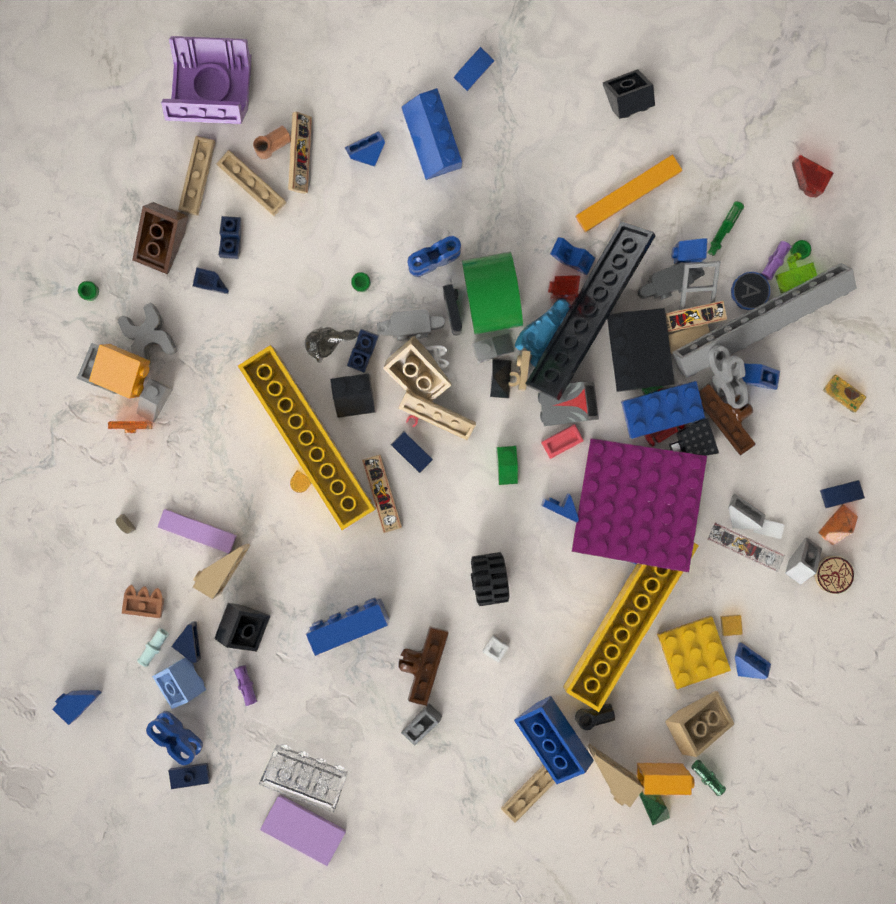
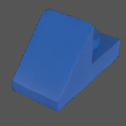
[541,493,579,523]

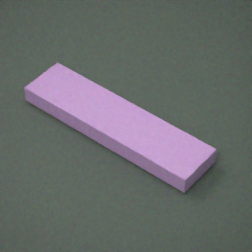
[158,509,237,553]

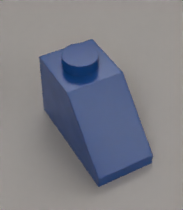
[671,238,708,264]
[742,363,780,390]
[52,690,102,725]

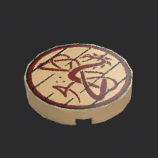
[814,556,854,594]

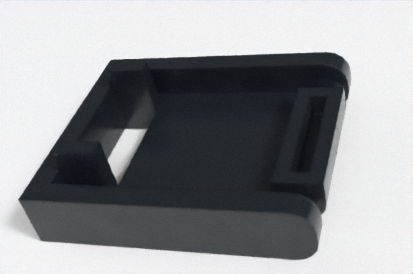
[443,284,462,336]

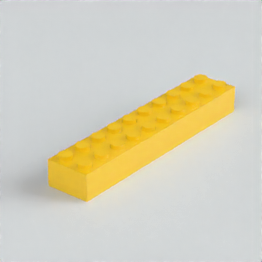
[238,345,376,530]
[563,543,699,712]

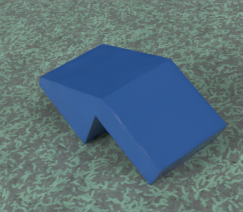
[550,237,595,275]

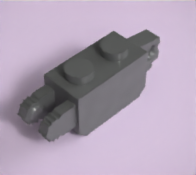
[637,262,705,300]

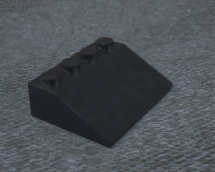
[607,308,675,392]

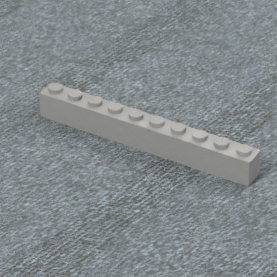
[673,263,857,378]

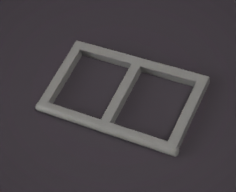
[680,261,720,310]

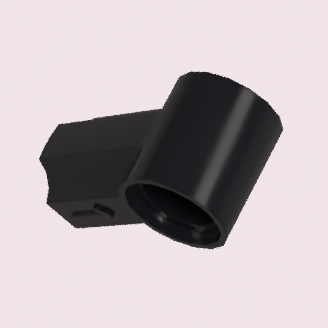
[575,703,615,730]

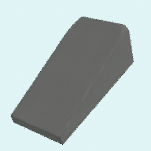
[401,703,442,745]

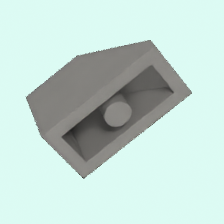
[472,334,514,364]
[136,379,172,423]
[785,538,822,584]

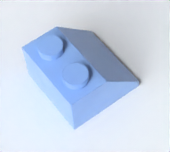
[152,658,206,709]

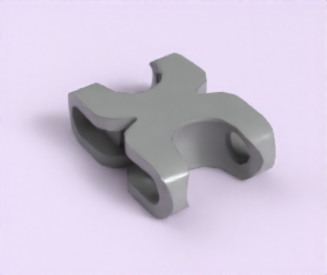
[118,302,177,365]
[709,345,748,408]

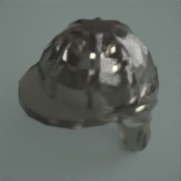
[305,327,359,363]

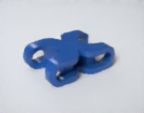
[407,236,461,277]
[146,711,203,765]

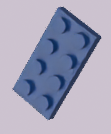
[621,381,705,439]

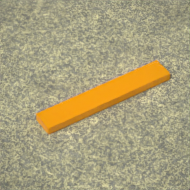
[575,154,683,233]

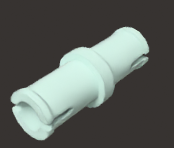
[137,628,169,667]

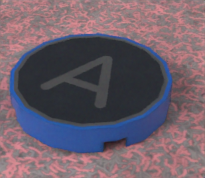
[731,272,770,310]

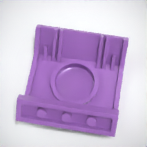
[161,36,252,124]

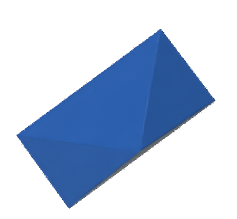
[345,131,385,167]
[734,642,771,679]

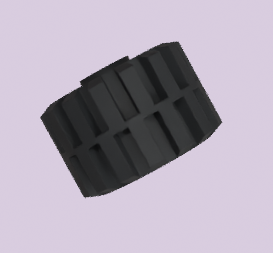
[471,552,510,606]

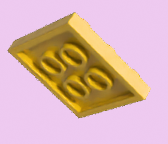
[657,616,731,689]

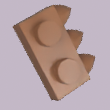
[121,584,164,618]

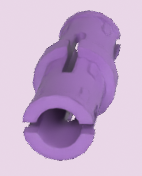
[761,241,792,280]
[233,665,257,706]

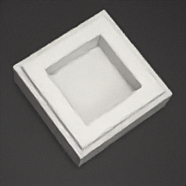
[483,635,509,663]

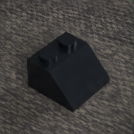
[602,69,655,119]
[330,373,375,418]
[214,603,270,652]

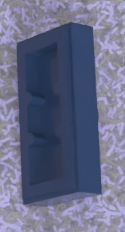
[168,763,211,789]

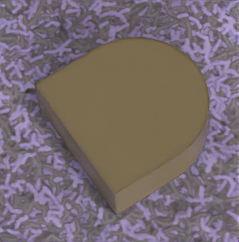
[115,514,136,534]

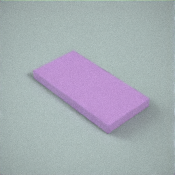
[260,794,346,866]

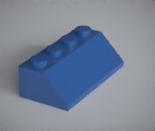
[401,88,462,180]
[514,696,594,784]

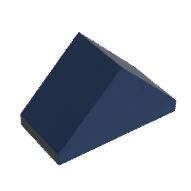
[171,621,201,663]

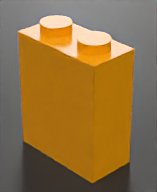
[89,344,150,399]
[637,763,695,795]

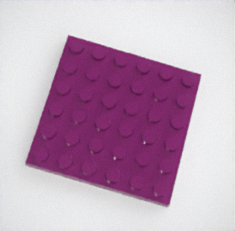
[571,438,707,573]

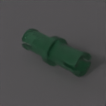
[691,760,726,796]

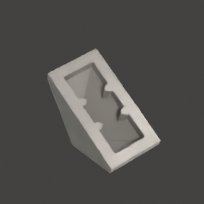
[729,494,766,529]

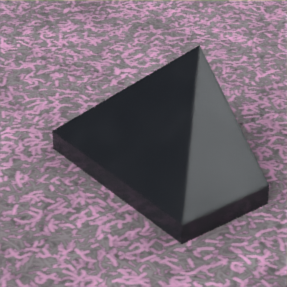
[490,359,512,398]

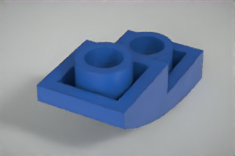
[453,47,495,91]

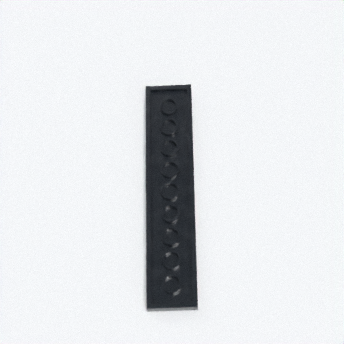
[525,222,656,401]

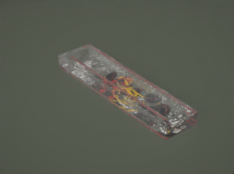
[707,522,786,572]

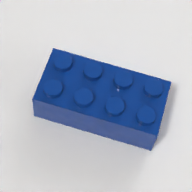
[306,598,390,656]

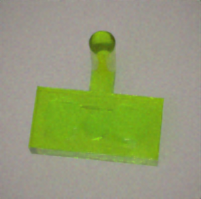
[775,252,817,293]

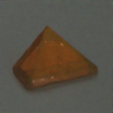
[818,504,858,545]

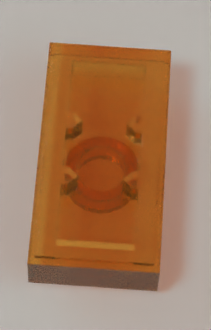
[108,421,152,433]

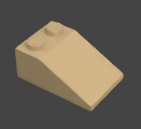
[383,336,451,401]
[193,543,251,599]
[665,691,734,757]
[587,743,644,807]

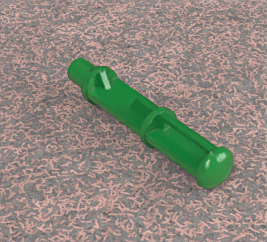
[708,201,744,256]

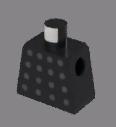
[669,418,719,456]

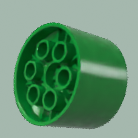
[462,251,523,334]

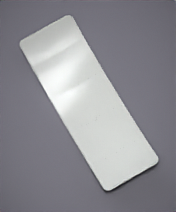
[743,520,785,539]

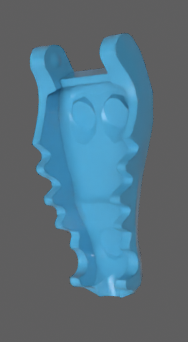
[515,298,571,367]

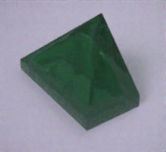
[639,791,670,825]

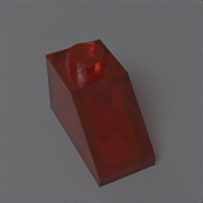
[792,155,834,198]
[548,275,580,301]

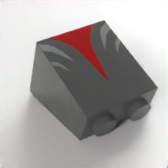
[538,381,599,426]

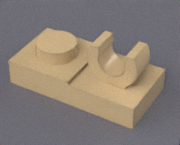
[508,351,530,391]

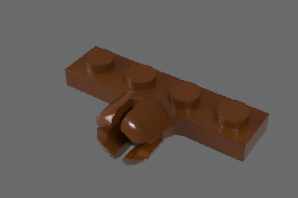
[699,384,756,456]
[399,626,449,706]

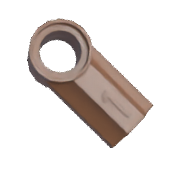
[253,125,291,159]

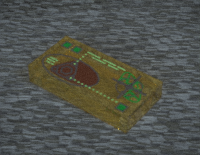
[822,375,866,413]

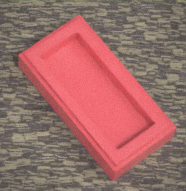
[541,424,584,459]

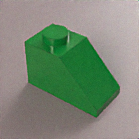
[496,446,518,485]

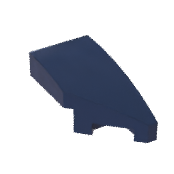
[192,267,229,294]

